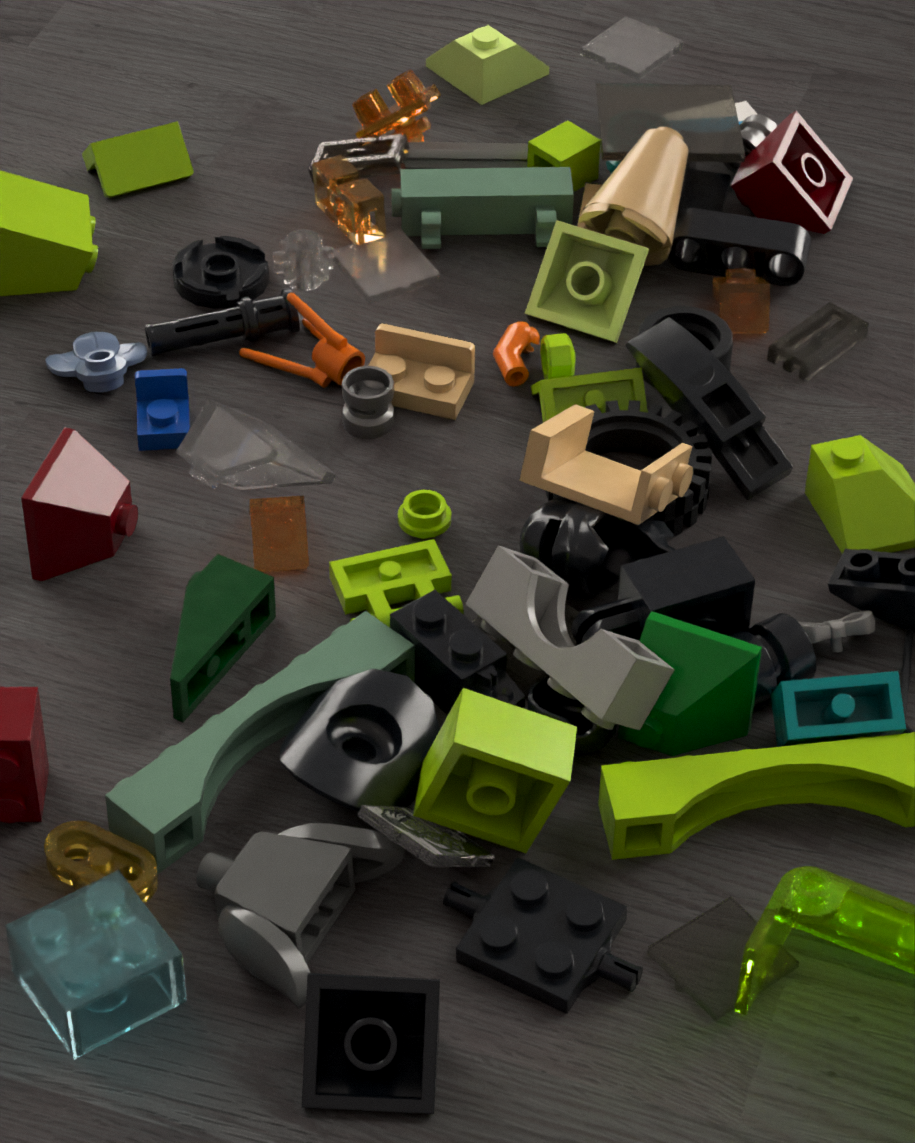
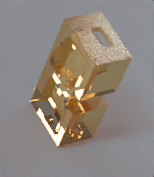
[312,155,386,246]

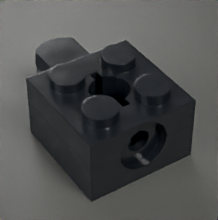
[571,536,755,645]

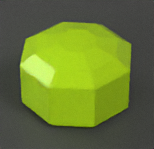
[540,333,576,379]

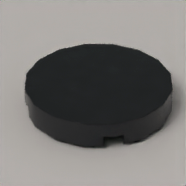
[172,236,269,309]

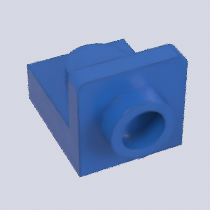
[135,368,191,451]

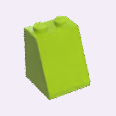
[0,170,98,296]

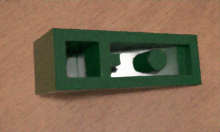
[170,554,276,723]

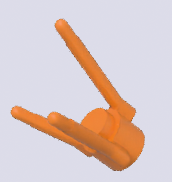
[239,293,365,388]

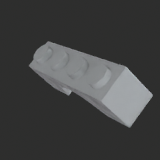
[466,545,675,730]

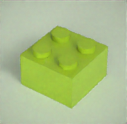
[413,688,577,853]

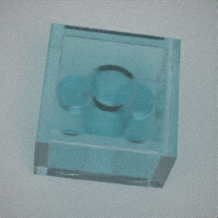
[5,870,187,1060]

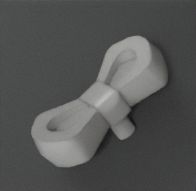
[798,610,876,652]

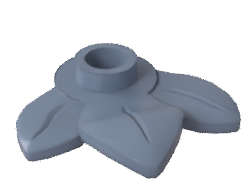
[45,332,147,392]

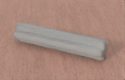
[404,142,528,169]

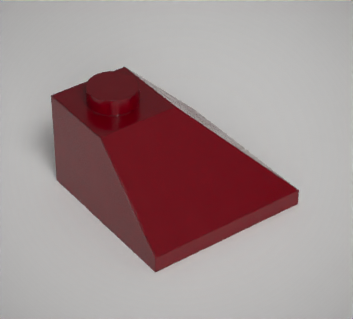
[730,111,853,234]
[21,427,138,581]

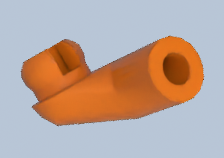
[493,321,540,387]

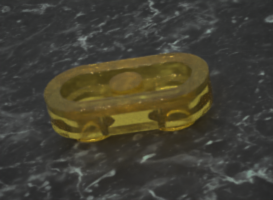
[44,820,158,908]

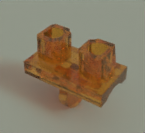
[352,69,441,148]

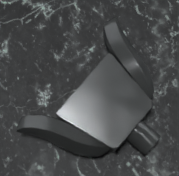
[196,823,406,1009]

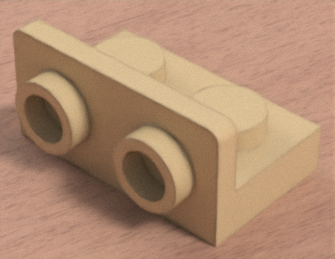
[368,323,475,420]

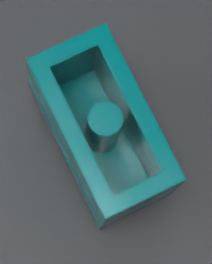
[771,671,906,747]

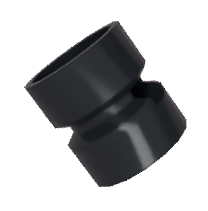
[729,613,816,706]

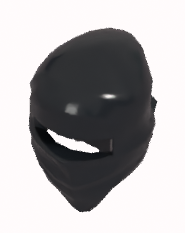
[519,498,677,597]

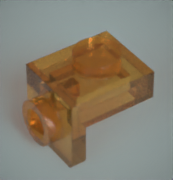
[713,269,770,334]

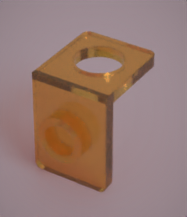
[248,495,309,572]

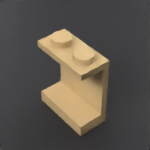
[519,404,693,525]

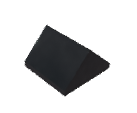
[302,973,440,1114]

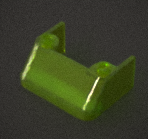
[734,866,915,1015]

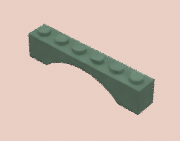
[105,611,415,874]

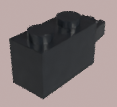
[390,590,525,715]

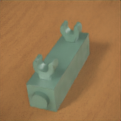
[391,167,574,249]

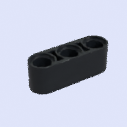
[668,208,811,286]

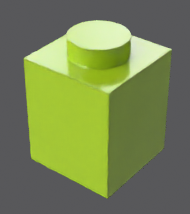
[527,120,601,192]

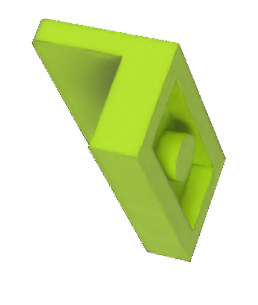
[82,121,194,198]
[531,367,648,423]

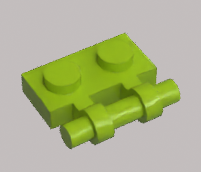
[329,539,464,627]

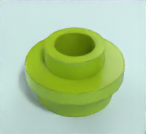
[398,490,451,539]

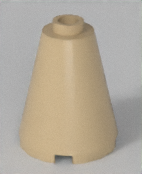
[579,127,689,266]

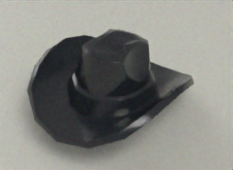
[280,668,440,816]

